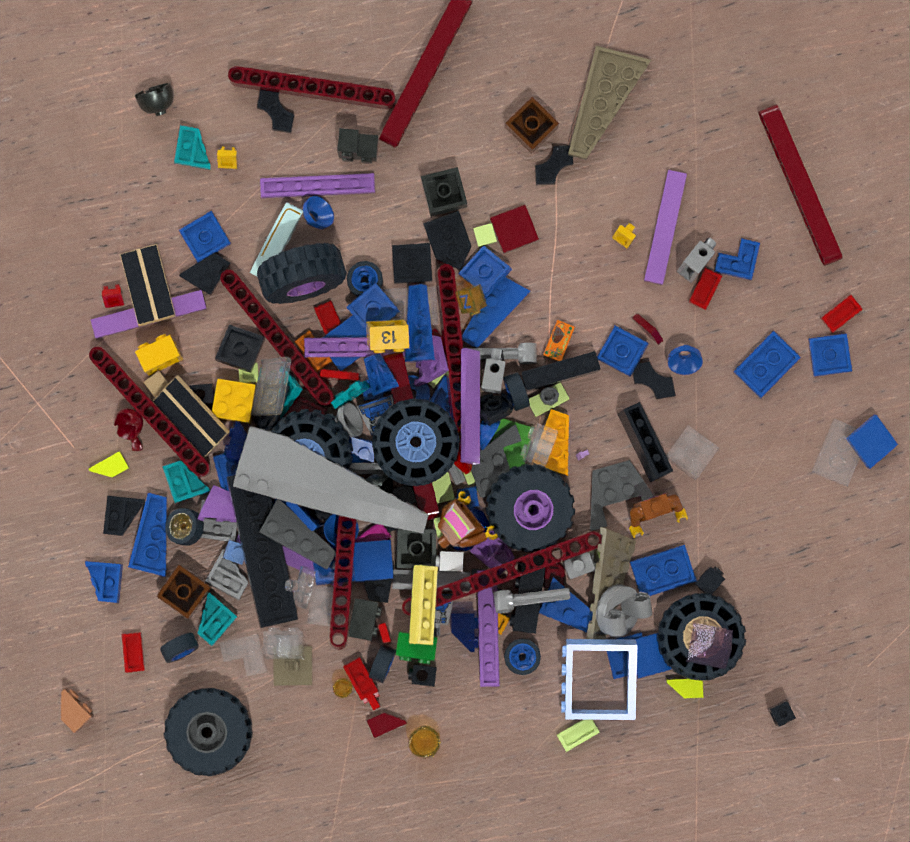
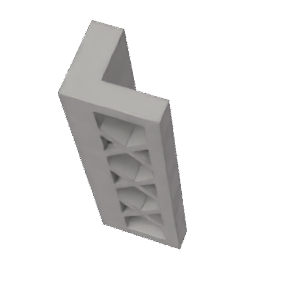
[392,570,470,592]

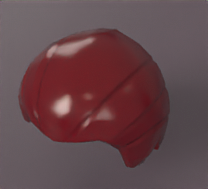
[114,408,143,451]

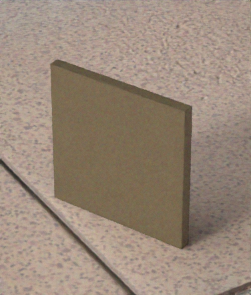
[273,646,312,686]

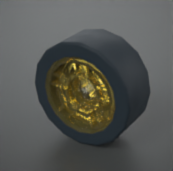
[165,508,204,546]

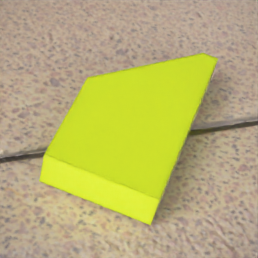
[89,451,129,478]
[666,679,704,698]

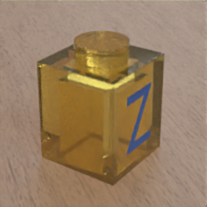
[455,284,487,315]

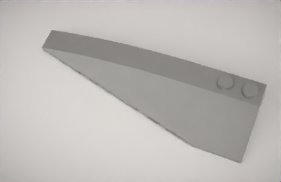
[233,426,429,533]

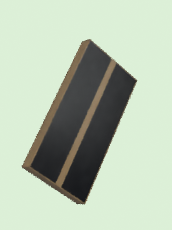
[120,244,176,327]
[152,375,230,458]

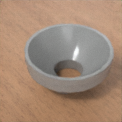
[335,403,363,438]

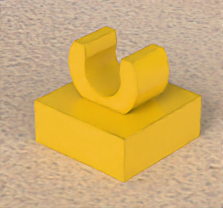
[217,147,237,169]
[612,223,636,249]

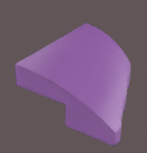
[414,335,448,386]
[198,485,236,522]
[470,530,515,575]

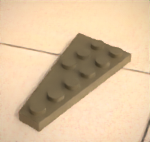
[568,46,651,160]
[586,527,636,639]

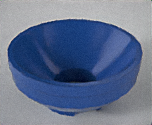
[303,196,334,229]
[668,345,703,375]
[480,420,501,451]
[324,514,359,547]

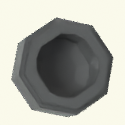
[540,387,559,406]

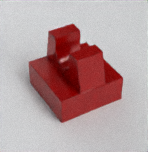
[102,284,124,308]

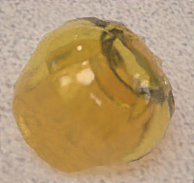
[408,725,441,759]

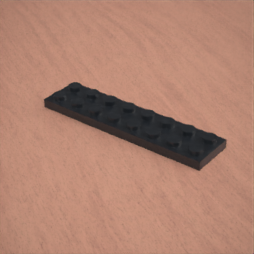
[226,475,298,628]

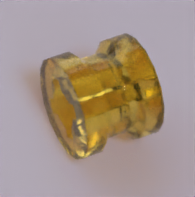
[333,678,353,698]

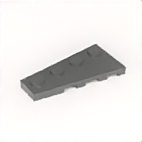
[259,499,336,570]

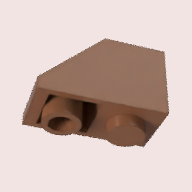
[61,689,93,733]

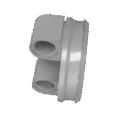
[596,584,652,638]

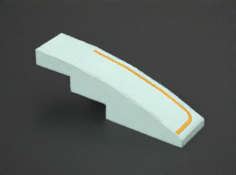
[250,202,303,276]

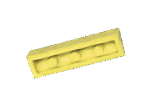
[409,565,438,645]

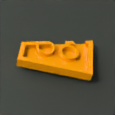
[532,409,569,476]

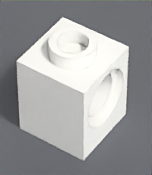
[436,551,463,572]

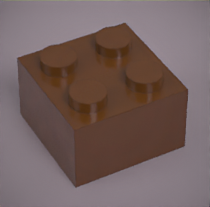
[505,97,559,154]
[156,565,212,619]

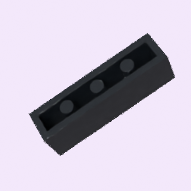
[521,351,601,392]
[617,402,673,483]
[509,554,545,634]

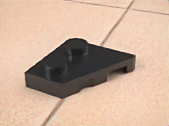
[179,253,231,296]

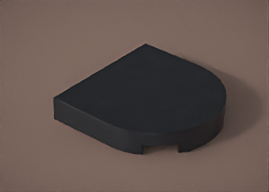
[480,393,513,425]

